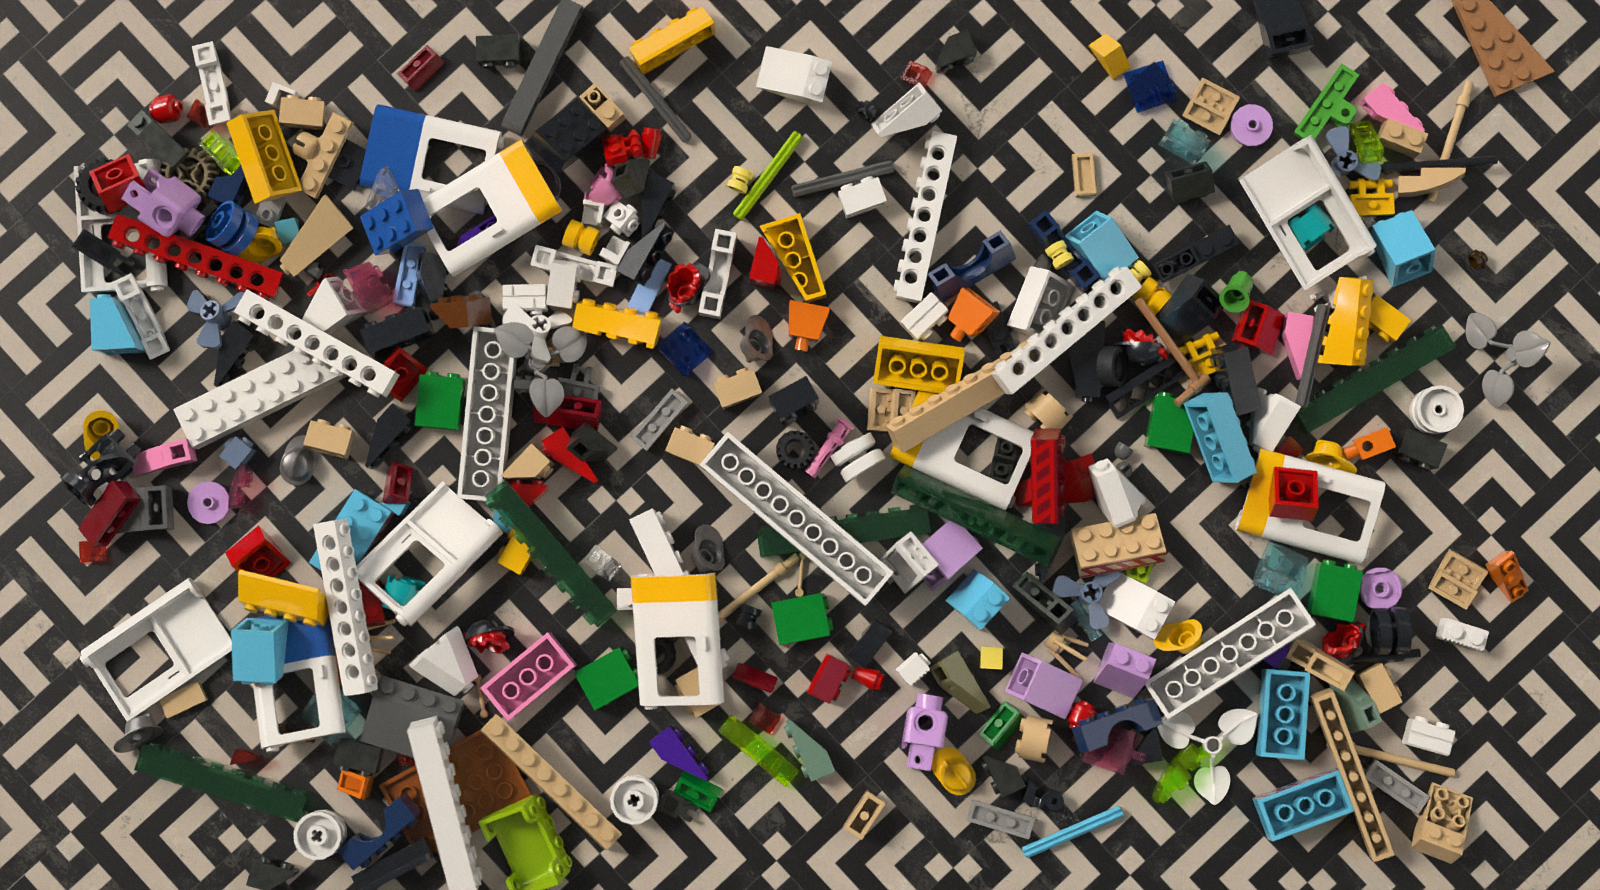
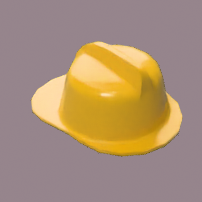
[236,227,282,264]
[83,410,120,459]
[1306,440,1357,474]
[1153,619,1203,654]
[931,747,976,795]

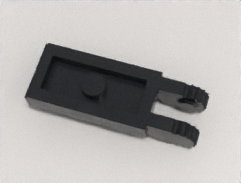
[71,228,135,277]
[985,301,1015,359]

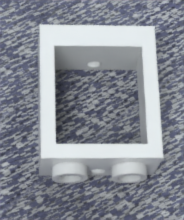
[879,532,939,594]

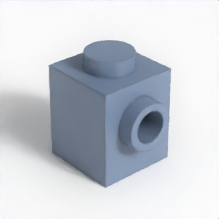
[219,436,257,471]

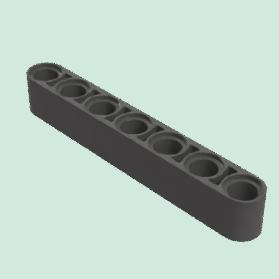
[501,0,584,136]

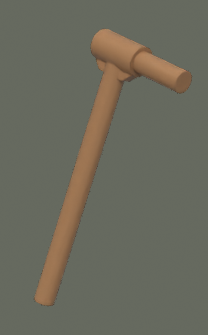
[1135,297,1211,407]

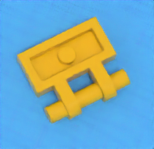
[1348,178,1395,217]
[1179,331,1224,375]

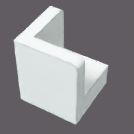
[265,82,301,110]
[581,199,607,228]
[599,236,632,266]

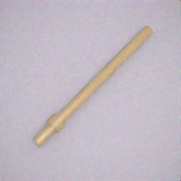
[1427,81,1474,203]
[718,553,800,622]
[1326,742,1455,777]

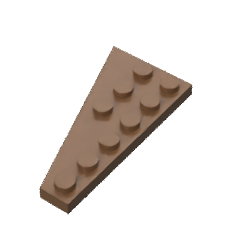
[1451,0,1555,97]

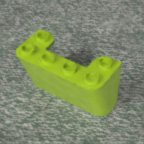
[478,794,572,890]

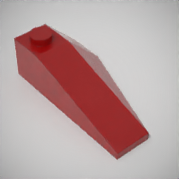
[1013,453,1096,506]

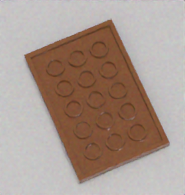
[379,730,533,853]

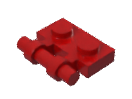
[602,129,643,166]

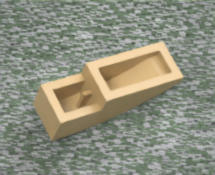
[1398,168,1466,197]
[1286,637,1355,691]

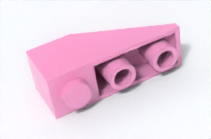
[1359,83,1425,132]
[1281,312,1314,381]
[132,439,198,477]

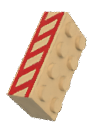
[1071,513,1166,578]

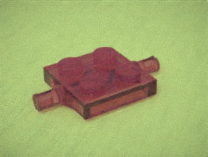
[1073,726,1146,775]

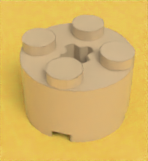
[1024,387,1073,429]
[1015,715,1053,763]

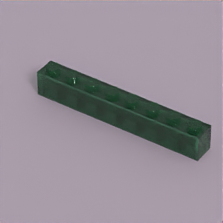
[1294,325,1456,435]
[890,464,1061,567]
[485,478,617,628]
[757,504,931,558]
[134,742,311,823]

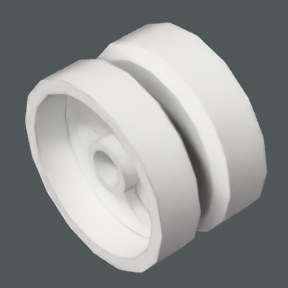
[1409,385,1464,435]
[830,432,886,482]
[610,774,660,824]
[294,809,347,860]

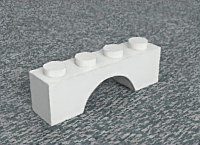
[699,229,737,319]

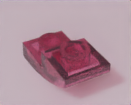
[228,465,253,509]

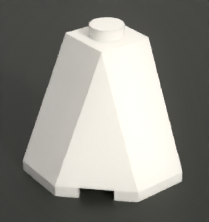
[302,277,369,334]
[1249,387,1301,453]
[1088,459,1146,529]
[409,626,478,696]

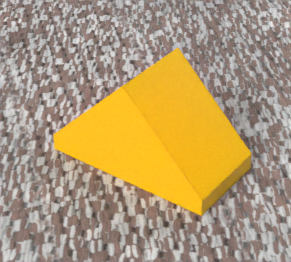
[1089,34,1130,80]

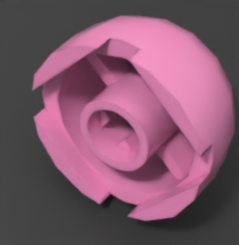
[584,163,623,207]

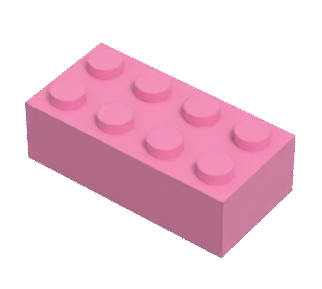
[481,632,577,721]

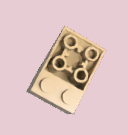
[1411,782,1473,864]

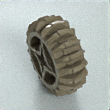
[160,148,219,203]

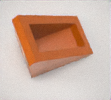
[337,770,375,799]

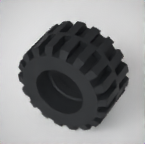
[75,158,126,215]

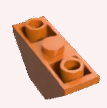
[1486,551,1529,603]

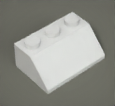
[1007,266,1074,344]

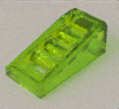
[1349,121,1384,164]
[199,129,241,175]

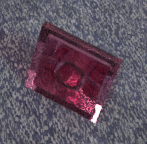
[343,262,394,314]

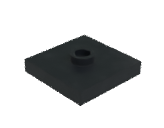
[328,139,366,191]

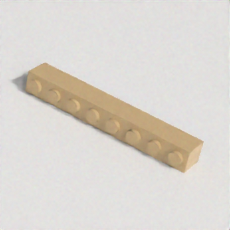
[885,342,1048,453]
[1309,688,1395,862]
[480,714,622,850]

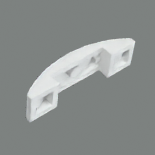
[192,41,231,126]
[530,245,617,287]
[111,273,170,360]

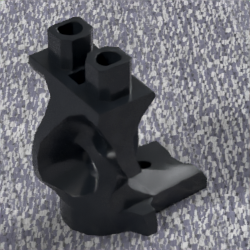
[59,428,141,506]

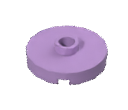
[1230,105,1273,147]
[187,481,231,524]
[1359,568,1402,609]

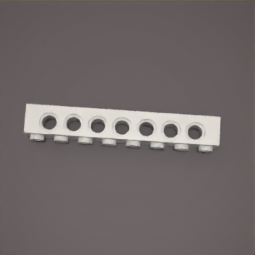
[893,131,957,304]
[991,266,1142,394]
[234,290,399,398]
[313,518,378,696]

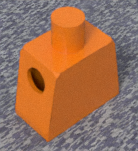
[948,287,1000,342]
[789,300,830,352]
[1343,427,1396,460]

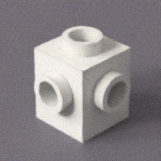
[603,200,642,237]

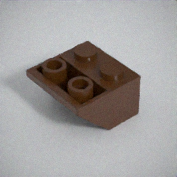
[430,294,492,328]

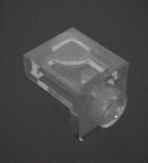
[583,545,622,581]

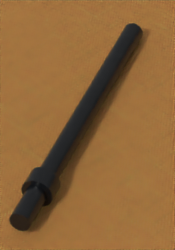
[1380,156,1498,175]
[1290,649,1421,671]

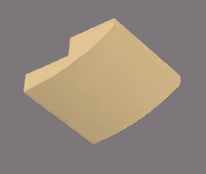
[1182,77,1240,135]
[867,387,916,432]
[1428,549,1488,610]

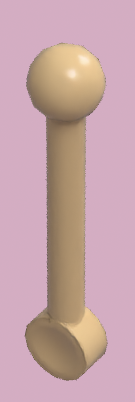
[795,553,807,597]
[474,674,488,718]

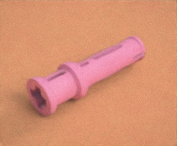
[804,417,854,478]

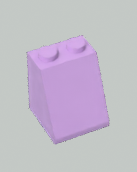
[912,516,983,591]
[1093,642,1156,698]
[1004,653,1083,719]

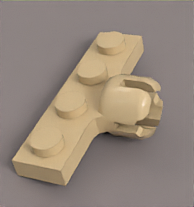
[293,112,354,199]

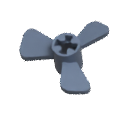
[1326,126,1381,181]
[187,290,245,349]
[1053,571,1120,630]

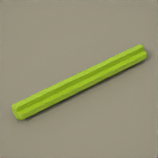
[733,131,803,220]

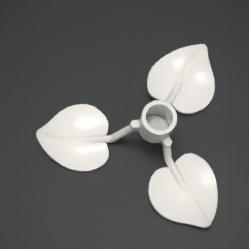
[1157,709,1258,805]

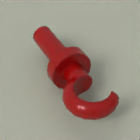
[306,273,334,298]

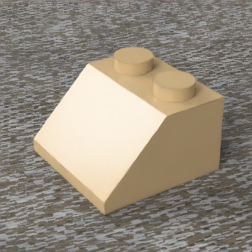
[501,443,554,480]

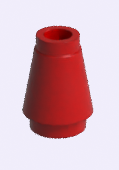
[642,128,662,159]
[851,667,885,691]

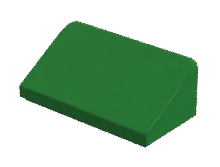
[978,701,1025,750]
[673,771,722,813]

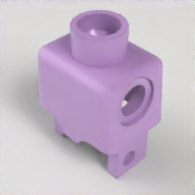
[121,168,205,237]
[902,693,948,771]

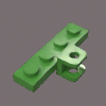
[1293,63,1359,140]

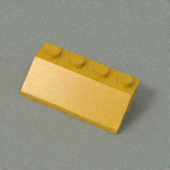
[629,7,716,75]
[226,110,302,204]
[873,336,964,393]
[238,570,329,627]

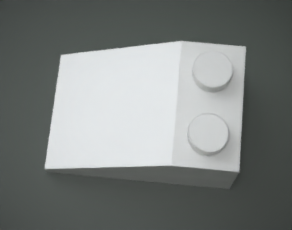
[756,46,832,106]
[871,82,942,137]
[1098,573,1175,640]

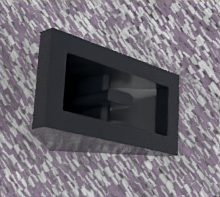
[1127,728,1163,766]

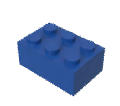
[360,189,434,256]

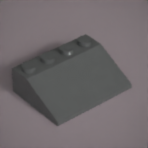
[360,675,465,758]

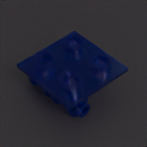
[1123,60,1177,113]
[656,322,714,377]

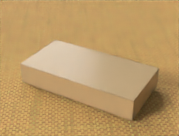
[1072,152,1097,197]
[159,680,208,718]

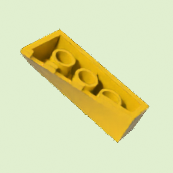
[759,213,826,303]
[1318,277,1374,366]
[572,298,663,349]

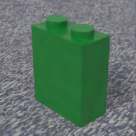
[415,371,465,431]
[1144,392,1194,455]
[1307,559,1363,622]
[771,593,833,645]
[574,647,639,711]

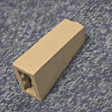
[280,194,354,277]

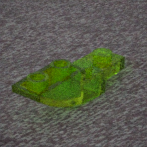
[718,715,799,788]
[1152,742,1211,803]

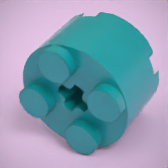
[1288,204,1336,251]
[382,574,425,609]

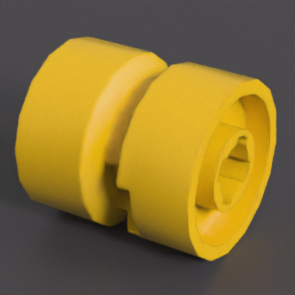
[562,219,600,256]
[1132,276,1172,315]

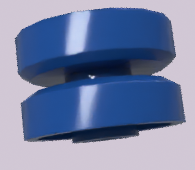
[205,201,258,256]

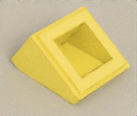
[980,646,1003,670]

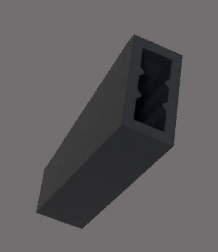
[1062,319,1105,403]

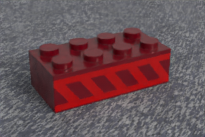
[1031,428,1066,524]

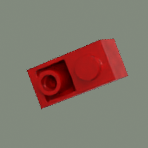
[502,480,549,511]

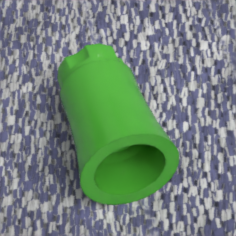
[1219,271,1253,313]

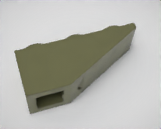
[929,651,991,714]

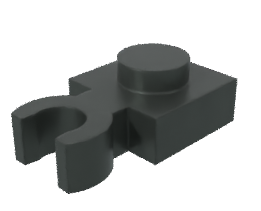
[657,789,698,822]

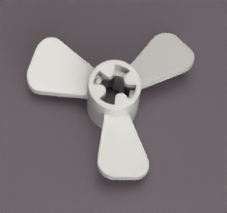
[502,304,572,363]

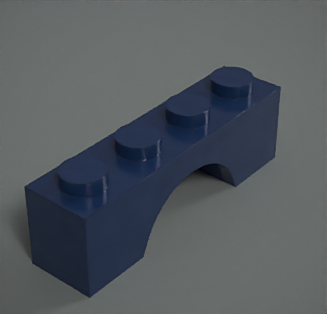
[208,164,249,205]
[1027,210,1101,292]
[928,230,1016,302]
[1072,697,1163,752]
[337,793,422,871]

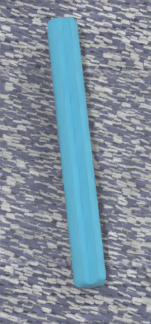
[1022,806,1124,858]

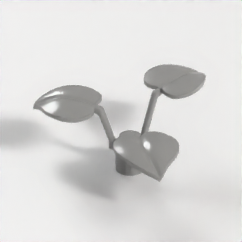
[1466,313,1551,408]
[494,322,587,417]

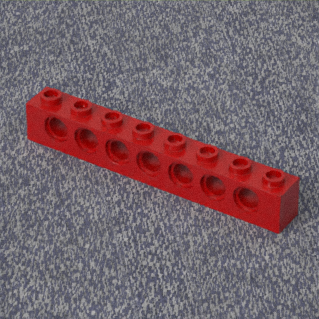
[108,214,284,301]

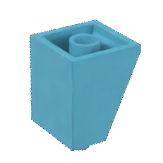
[1371,210,1435,287]
[1065,211,1139,281]
[90,294,146,355]
[945,569,1010,630]
[231,618,288,685]

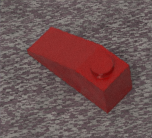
[541,427,600,484]

